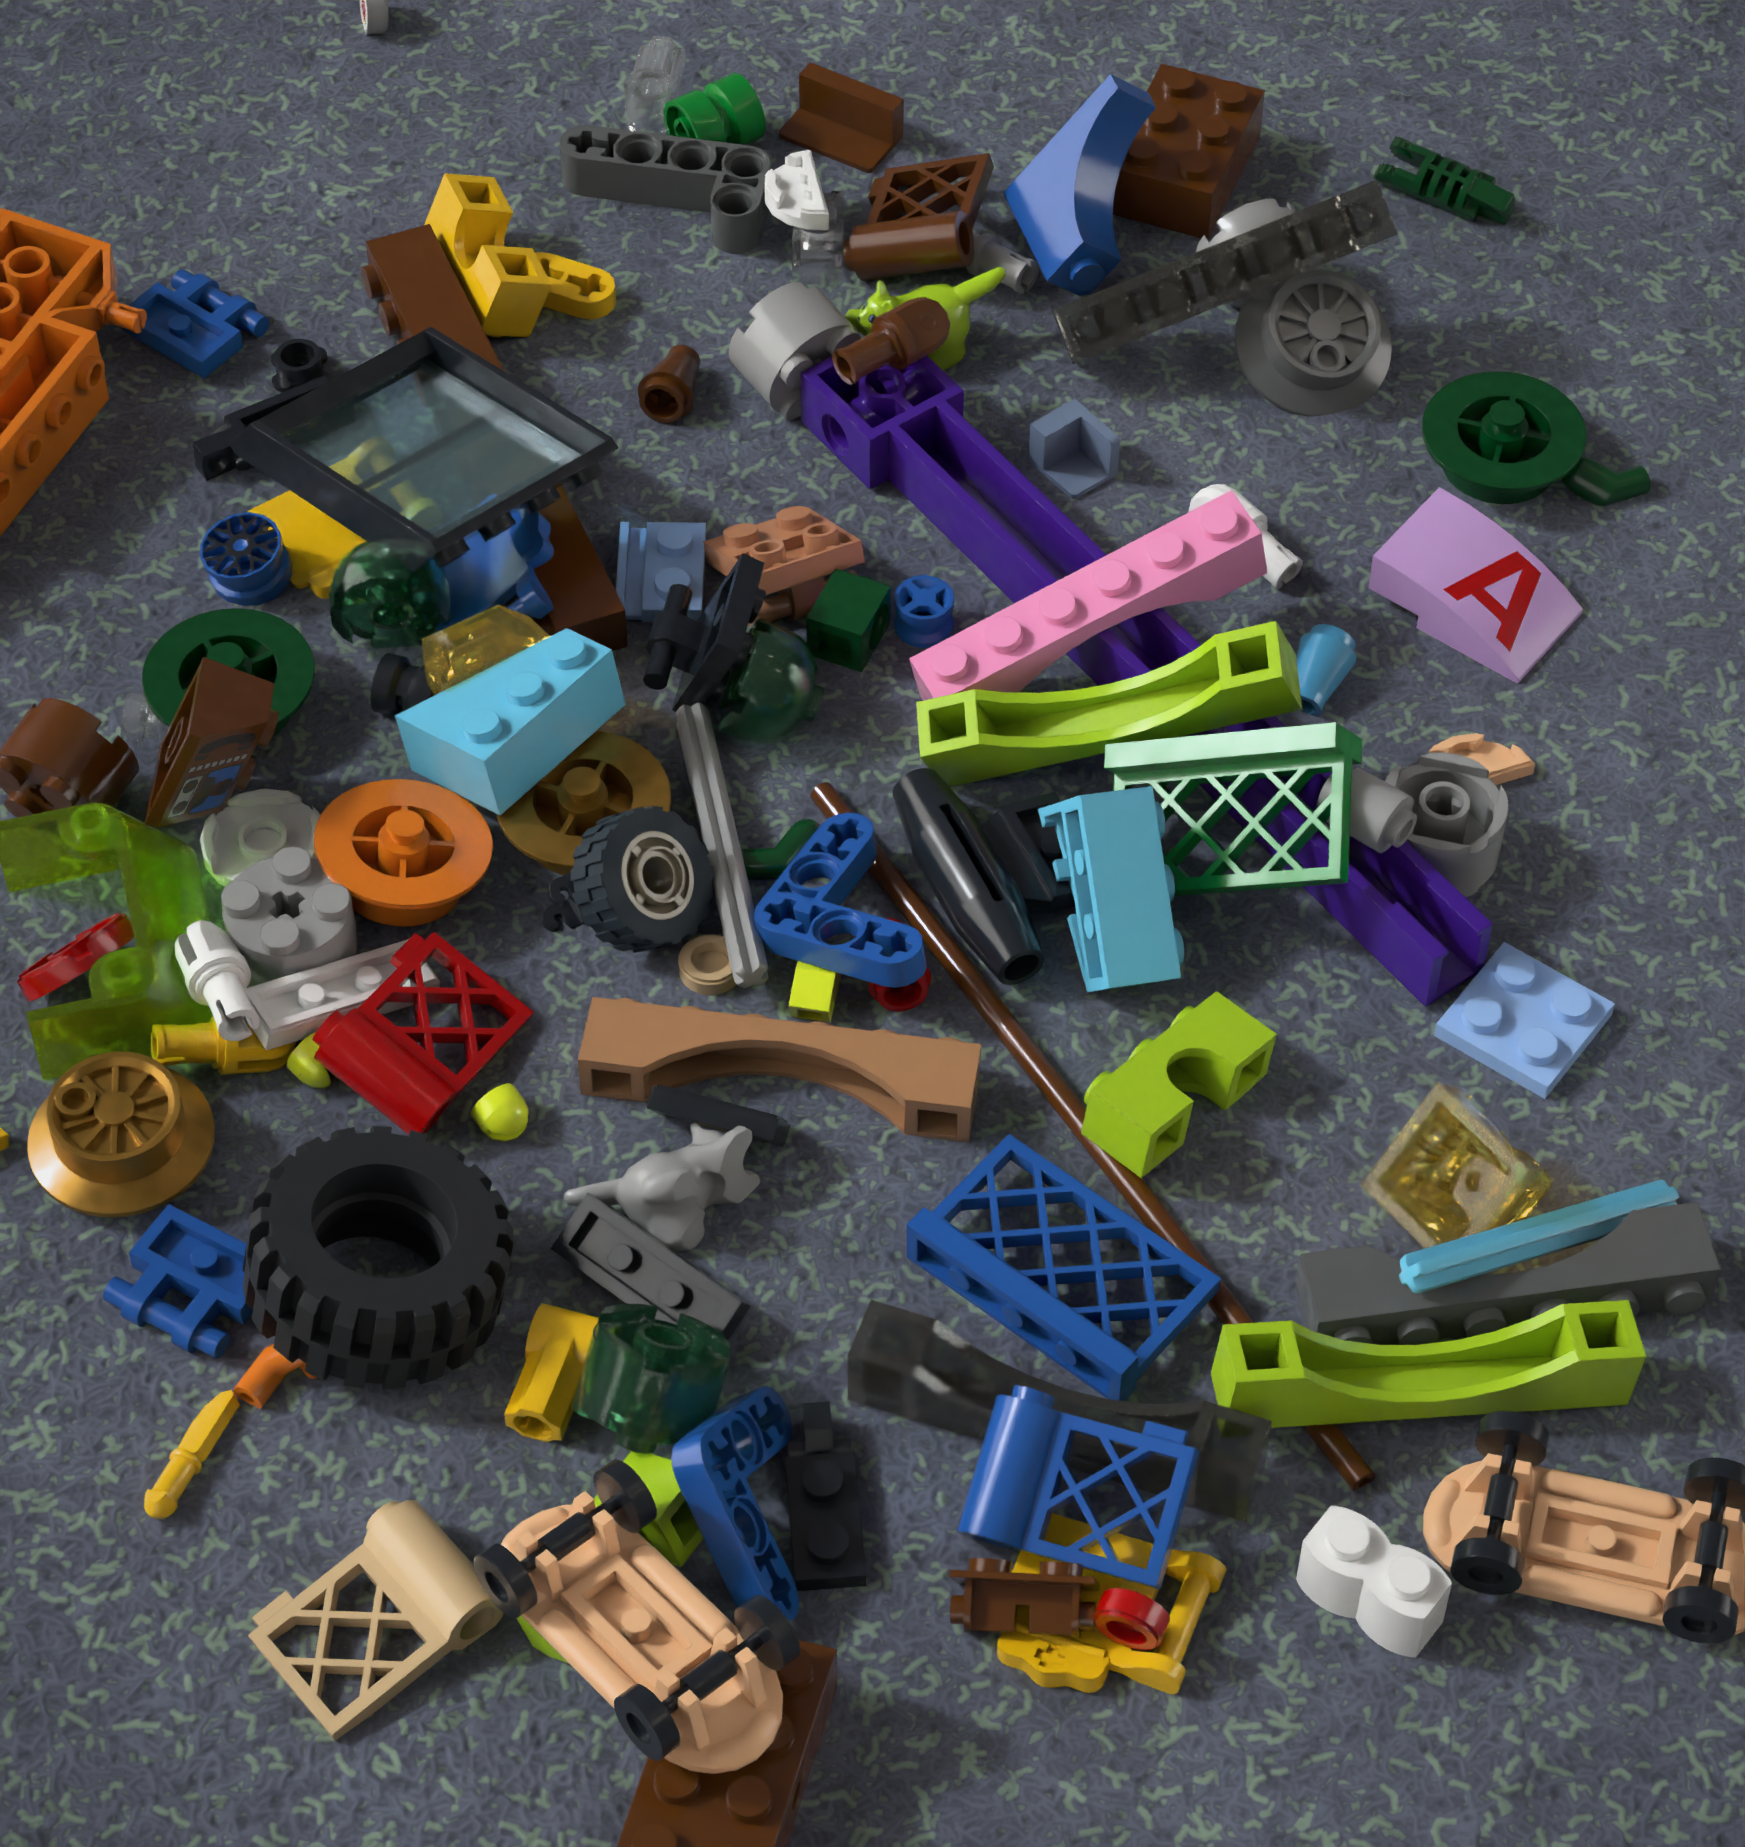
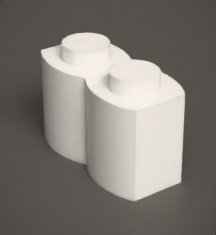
[1296,1506,1452,1658]

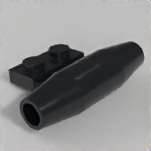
[893,768,1075,985]

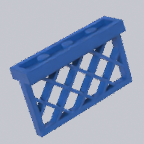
[907,1134,1221,1407]

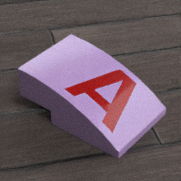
[1368,487,1583,684]

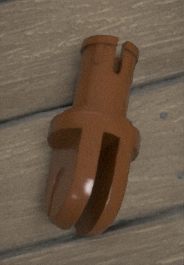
[832,297,950,385]

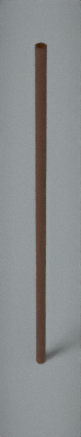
[810,782,1375,1492]

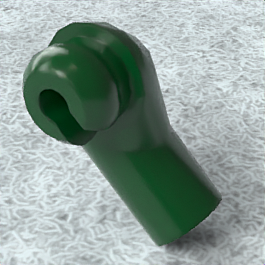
[743,818,820,880]

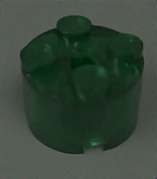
[572,1304,731,1454]

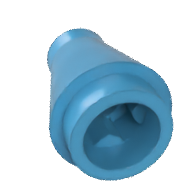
[1296,624,1356,717]

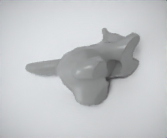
[564,1122,760,1252]

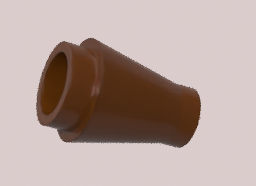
[638,345,701,423]

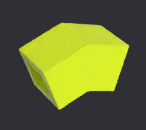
[789,961,841,1023]

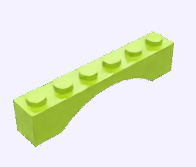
[916,621,1302,786]
[1211,1300,1646,1431]

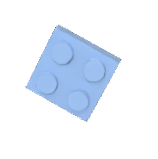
[1434,942,1615,1099]

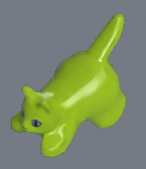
[845,267,1006,370]

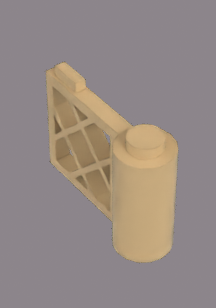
[248,1500,504,1741]

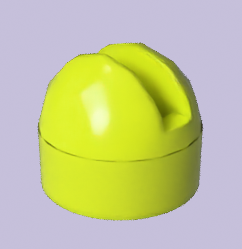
[287,1031,339,1088]
[471,1083,529,1142]

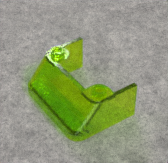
[0,803,213,1080]

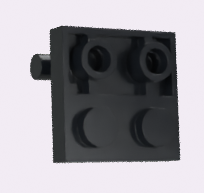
[643,553,766,712]

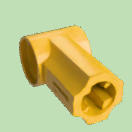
[504,1303,611,1443]

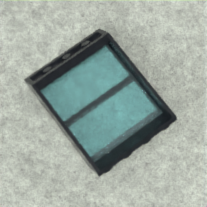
[229,327,618,571]

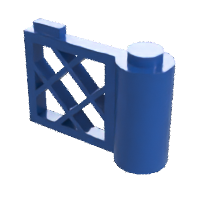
[957,1385,1200,1590]

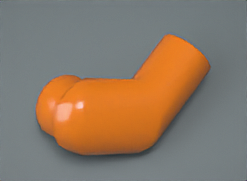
[233,1344,318,1409]

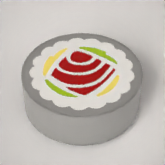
[359,0,389,35]

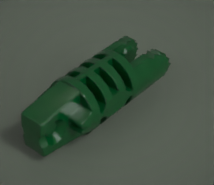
[1373,136,1515,225]

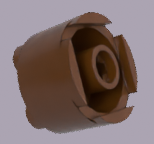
[0,698,139,845]

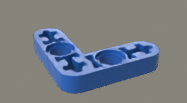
[754,813,927,988]
[671,1386,799,1621]

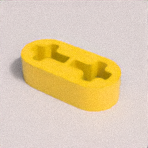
[535,252,616,319]

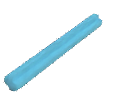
[1399,1180,1679,1293]

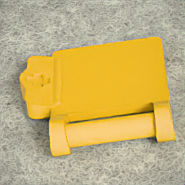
[248,440,443,599]
[997,1513,1227,1695]

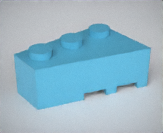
[395,628,626,815]
[1038,786,1184,993]

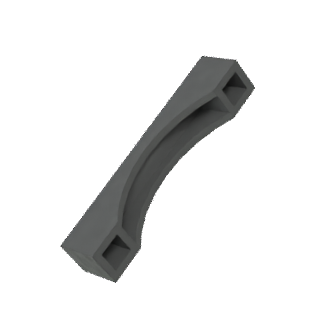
[1295,1202,1721,1345]

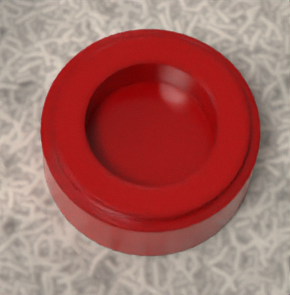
[1093,1588,1170,1650]

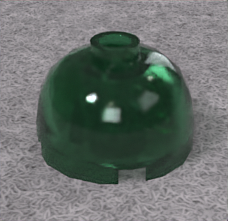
[329,541,451,649]
[716,618,824,744]

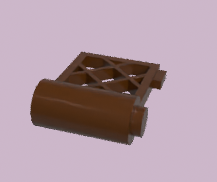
[843,153,994,281]

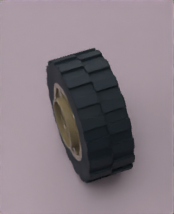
[571,806,714,953]

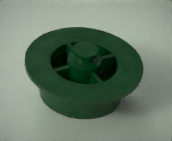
[1422,371,1586,504]
[142,608,315,746]

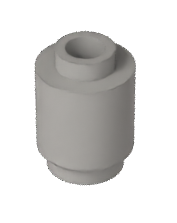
[1317,767,1417,853]

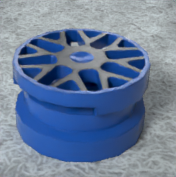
[200,512,292,606]

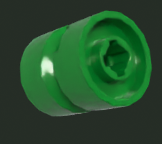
[664,72,766,145]

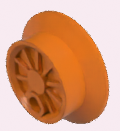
[314,779,493,927]

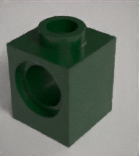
[806,568,891,672]

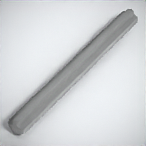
[676,703,769,989]

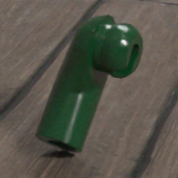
[1561,456,1651,506]

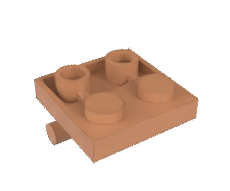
[703,506,865,628]

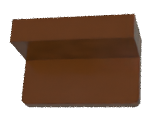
[779,62,904,173]

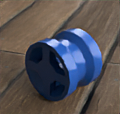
[894,575,954,648]

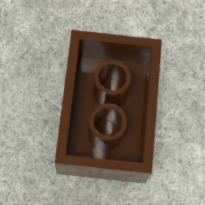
[1113,63,1265,240]

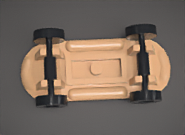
[1423,1411,1745,1644]
[474,1459,800,1774]

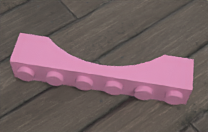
[909,490,1267,700]

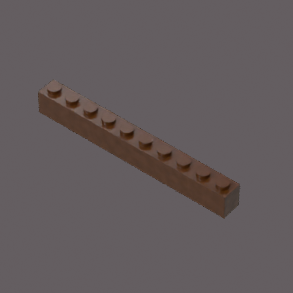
[361,224,628,651]

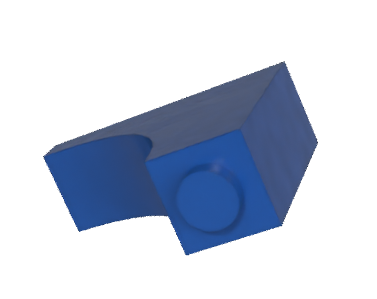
[1003,74,1156,296]

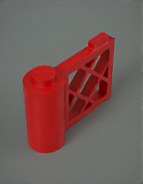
[312,932,534,1135]

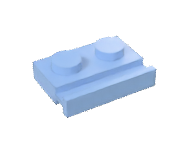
[616,522,706,622]

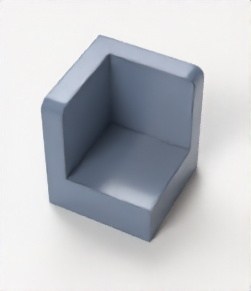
[1028,398,1120,499]

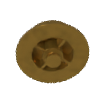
[496,731,671,875]
[27,1051,215,1218]

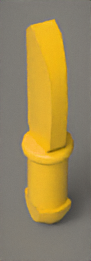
[144,1389,240,1520]

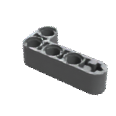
[559,125,771,254]

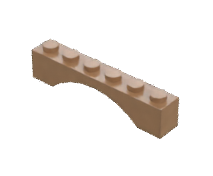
[578,997,981,1143]

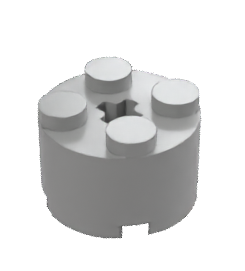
[729,282,861,422]
[1385,752,1508,897]
[221,847,358,987]

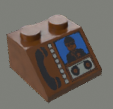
[145,657,279,829]

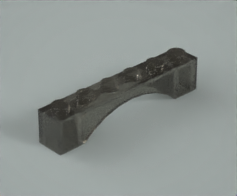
[848,1300,1272,1522]

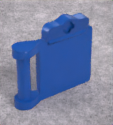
[409,497,554,682]

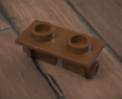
[949,1558,1100,1638]

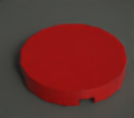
[17,913,139,1002]

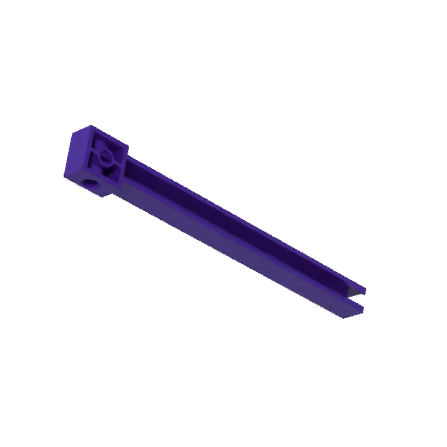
[801,356,1493,1007]

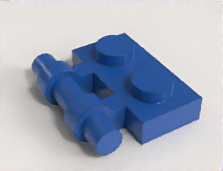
[121,269,270,379]
[103,1204,253,1359]

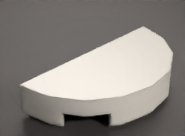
[765,150,829,230]

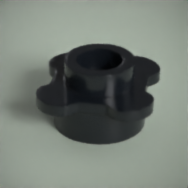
[271,339,329,392]

